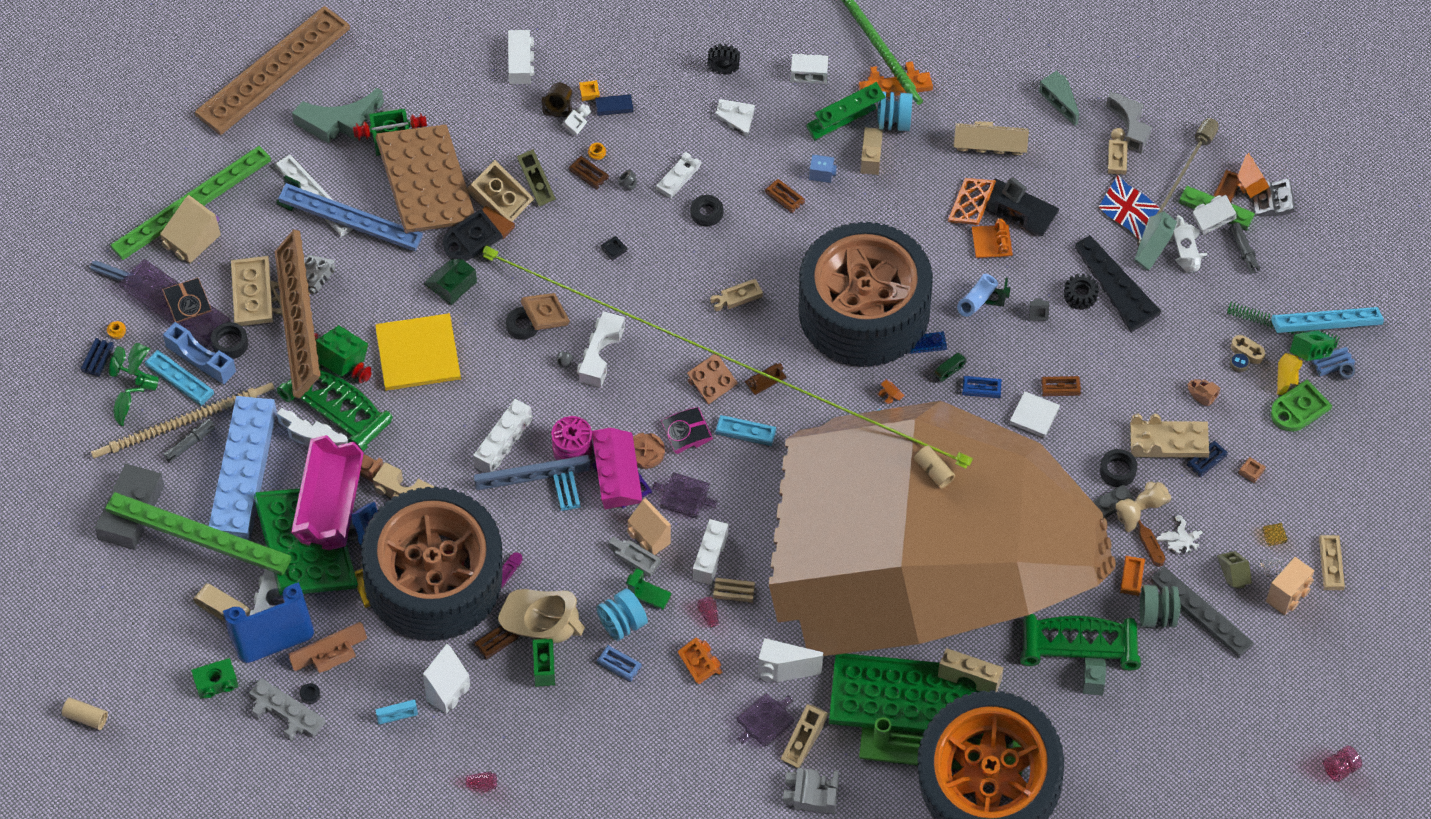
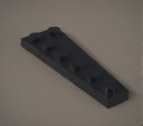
[1075,235,1161,333]

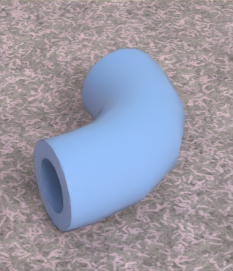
[957,274,998,317]

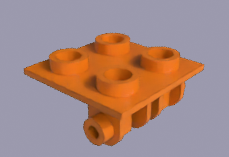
[972,219,1013,258]

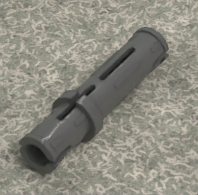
[1229,223,1260,274]
[163,418,216,464]

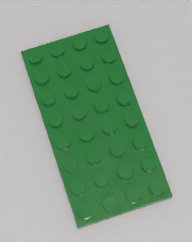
[829,653,984,739]

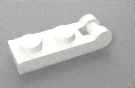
[656,152,702,199]

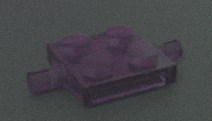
[652,472,718,519]
[737,693,794,747]

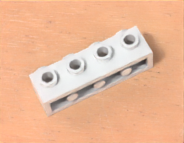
[473,399,533,473]

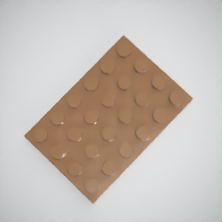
[376,124,474,233]

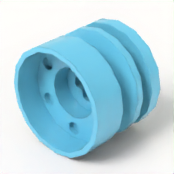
[877,91,913,132]
[596,588,648,641]

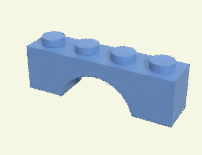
[163,322,236,385]

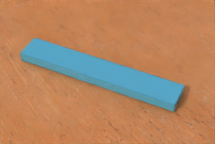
[1271,307,1384,333]

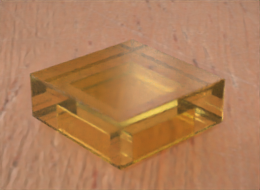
[1262,523,1288,546]

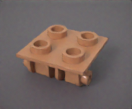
[687,354,738,404]

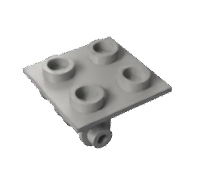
[304,255,336,294]

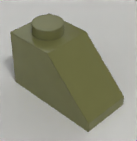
[1217,551,1252,589]

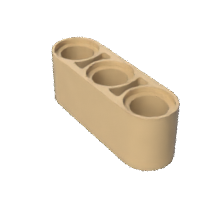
[193,583,251,622]

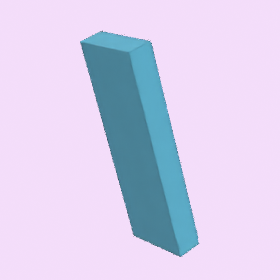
[716,415,776,446]

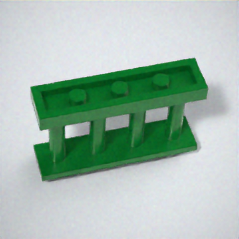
[806,82,886,141]

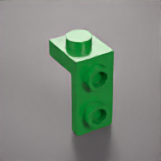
[626,568,671,610]

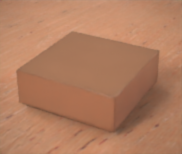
[1238,457,1266,484]

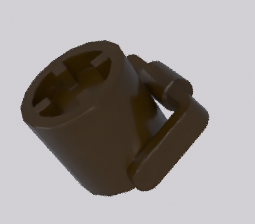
[542,82,572,117]

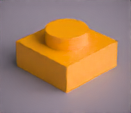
[579,80,600,101]

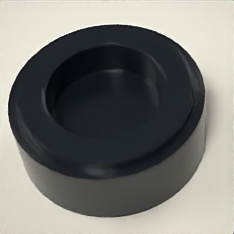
[300,683,321,704]

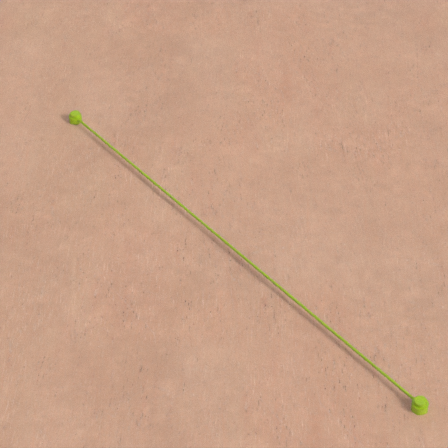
[482,246,973,469]

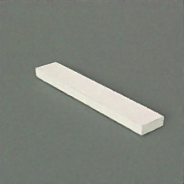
[275,155,353,237]

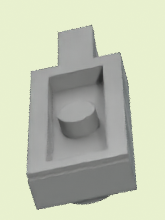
[609,537,661,577]

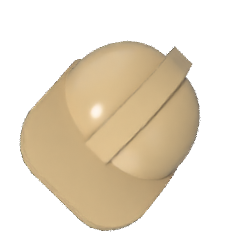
[498,589,585,644]

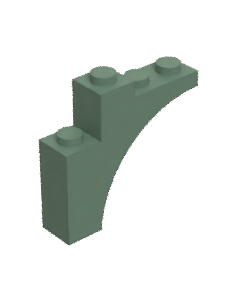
[292,87,384,143]

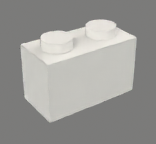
[791,54,828,84]
[1193,195,1236,235]

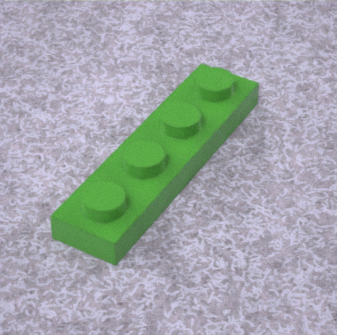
[1179,186,1255,231]

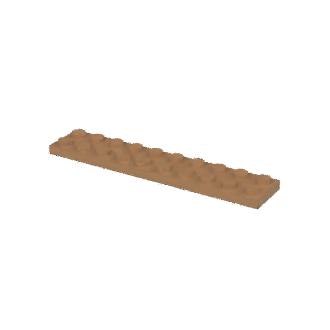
[195,6,350,135]
[274,229,320,398]

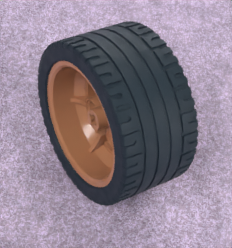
[798,222,933,367]
[361,487,502,641]

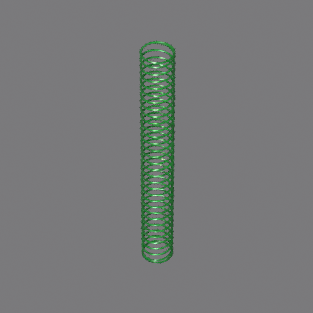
[1227,301,1340,349]

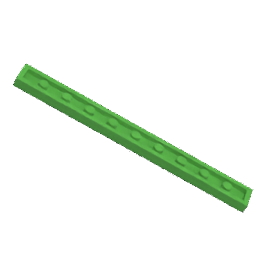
[111,146,271,261]
[105,492,292,576]

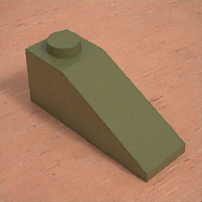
[517,149,556,207]

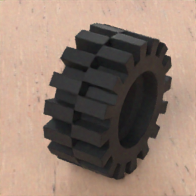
[707,44,740,75]
[1064,274,1099,310]

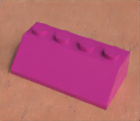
[592,427,643,510]

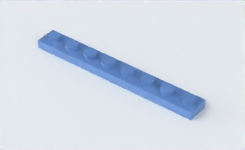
[278,183,423,252]

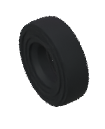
[690,195,724,226]
[506,307,538,340]

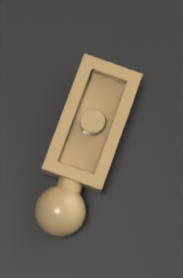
[1108,128,1127,175]

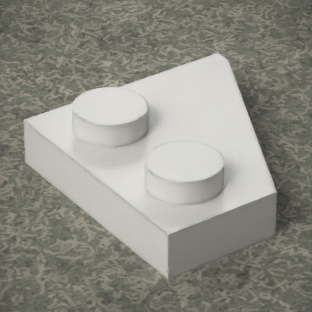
[716,99,755,137]

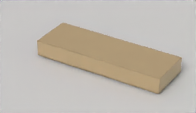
[1319,535,1345,590]

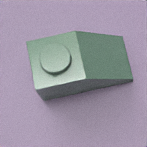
[1082,658,1106,696]

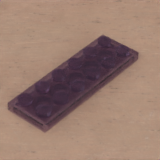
[119,259,230,348]

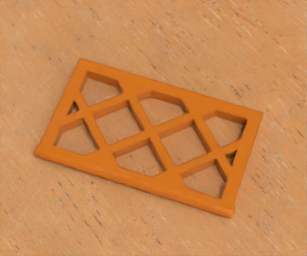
[948,178,996,225]

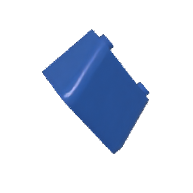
[223,582,314,663]

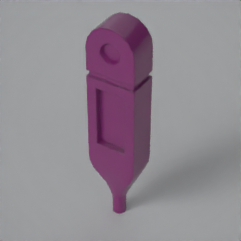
[501,552,523,588]

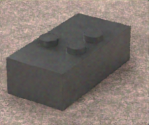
[95,463,164,550]

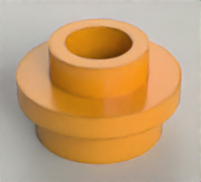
[588,142,606,160]
[107,321,126,339]

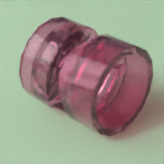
[1323,745,1362,782]

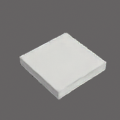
[1010,391,1060,438]

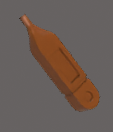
[1138,520,1165,567]

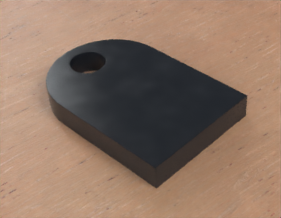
[443,209,503,261]

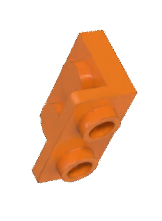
[677,637,723,684]

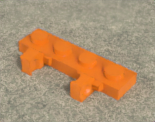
[859,61,933,97]

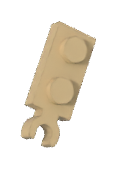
[710,279,763,311]

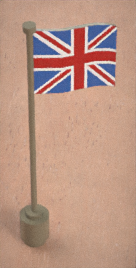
[1099,118,1219,246]

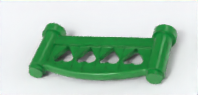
[277,362,393,452]
[1020,614,1141,671]

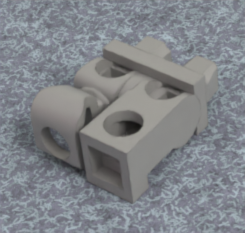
[783,768,839,814]

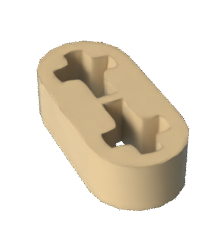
[1231,335,1265,364]

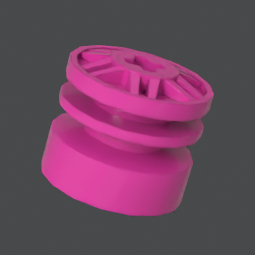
[551,416,593,460]

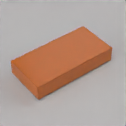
[1120,556,1145,596]

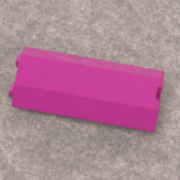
[291,435,364,550]

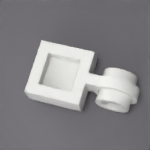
[562,104,591,136]

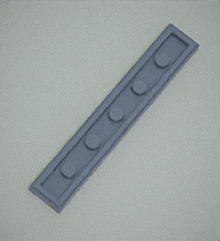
[474,455,590,490]

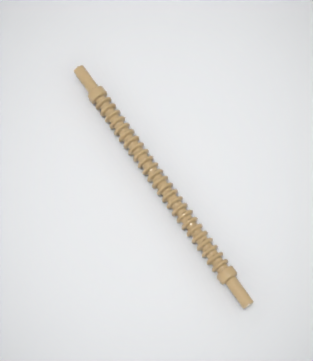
[91,382,274,459]

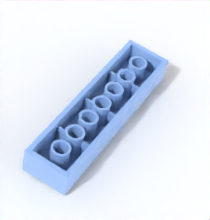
[209,396,277,541]

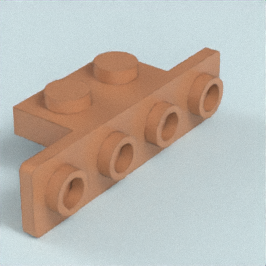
[288,622,367,673]

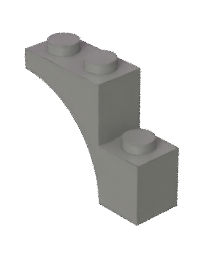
[1106,92,1152,153]

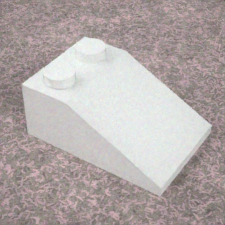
[758,638,823,682]
[423,644,470,714]

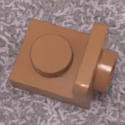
[360,454,383,482]

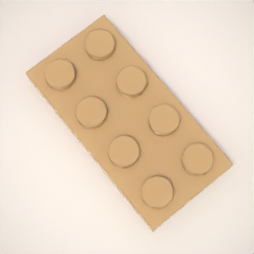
[231,256,273,326]

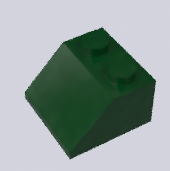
[424,259,477,305]

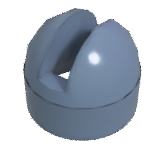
[1339,363,1355,379]

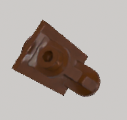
[744,363,787,395]

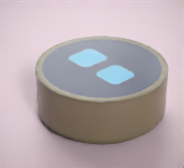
[1230,353,1250,372]

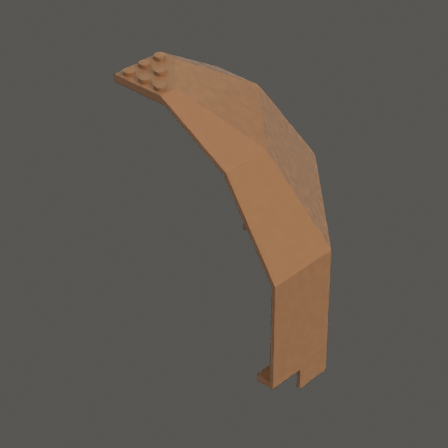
[769,401,1116,656]

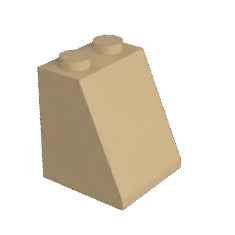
[160,195,221,264]

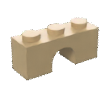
[373,462,434,498]
[938,648,1004,692]

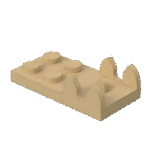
[1130,413,1209,458]

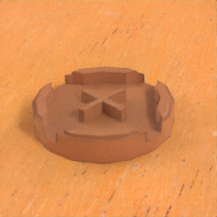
[633,433,665,469]

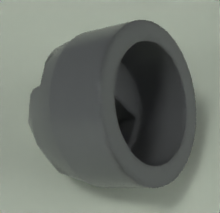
[557,352,573,367]

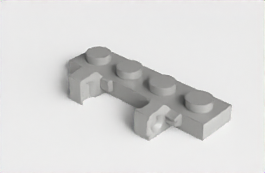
[249,678,326,740]

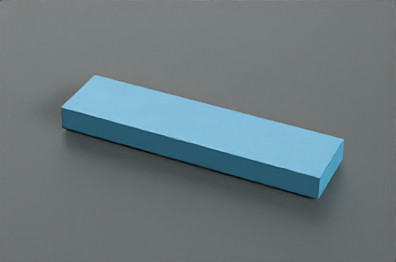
[145,350,214,406]

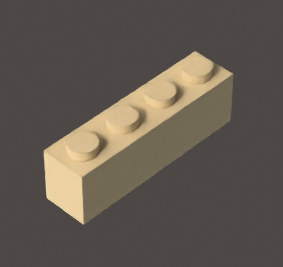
[954,123,1029,155]

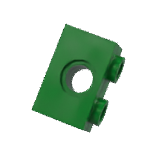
[1290,330,1335,361]
[533,639,555,687]
[191,658,239,699]

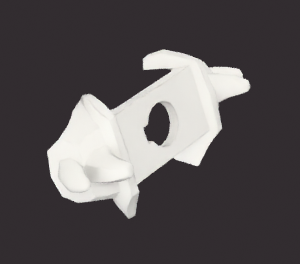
[1169,215,1207,273]

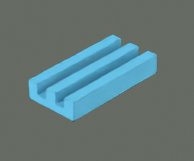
[553,471,580,511]
[375,700,418,725]

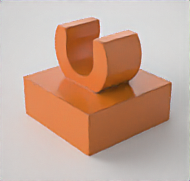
[878,379,904,404]

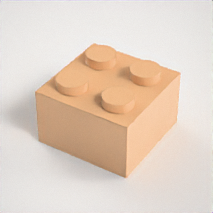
[1266,557,1314,615]

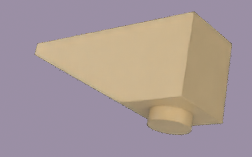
[860,127,883,175]
[781,704,830,768]

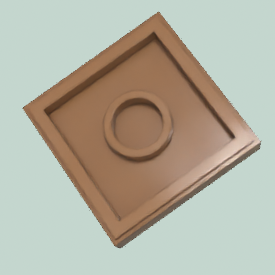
[520,293,570,330]

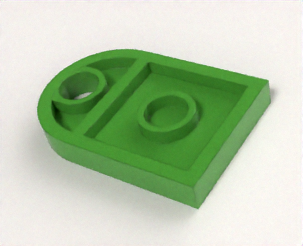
[1271,380,1332,432]

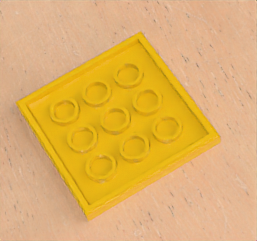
[375,313,461,391]

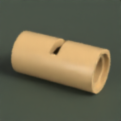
[914,445,955,488]
[62,697,108,730]

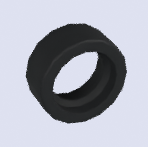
[211,322,249,359]
[1100,449,1138,487]

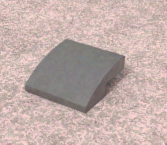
[1253,178,1296,217]

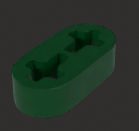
[934,353,967,382]

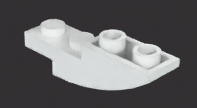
[277,408,348,447]

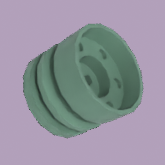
[1139,585,1181,628]

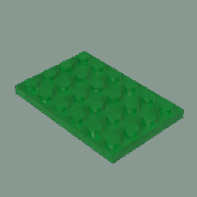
[254,489,358,596]

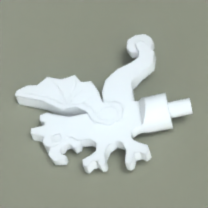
[1156,515,1203,554]

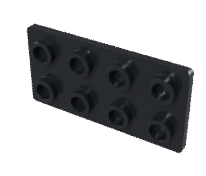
[978,178,1059,236]

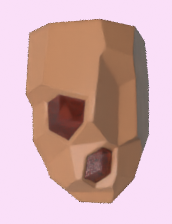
[1187,379,1221,406]

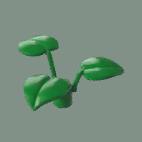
[109,343,159,426]

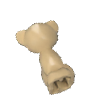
[1116,481,1171,532]

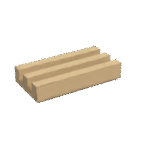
[713,578,755,603]

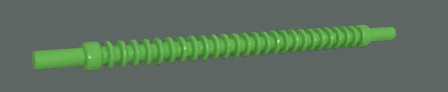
[841,0,923,105]

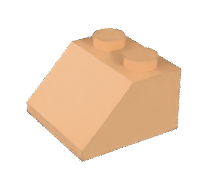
[627,498,671,555]

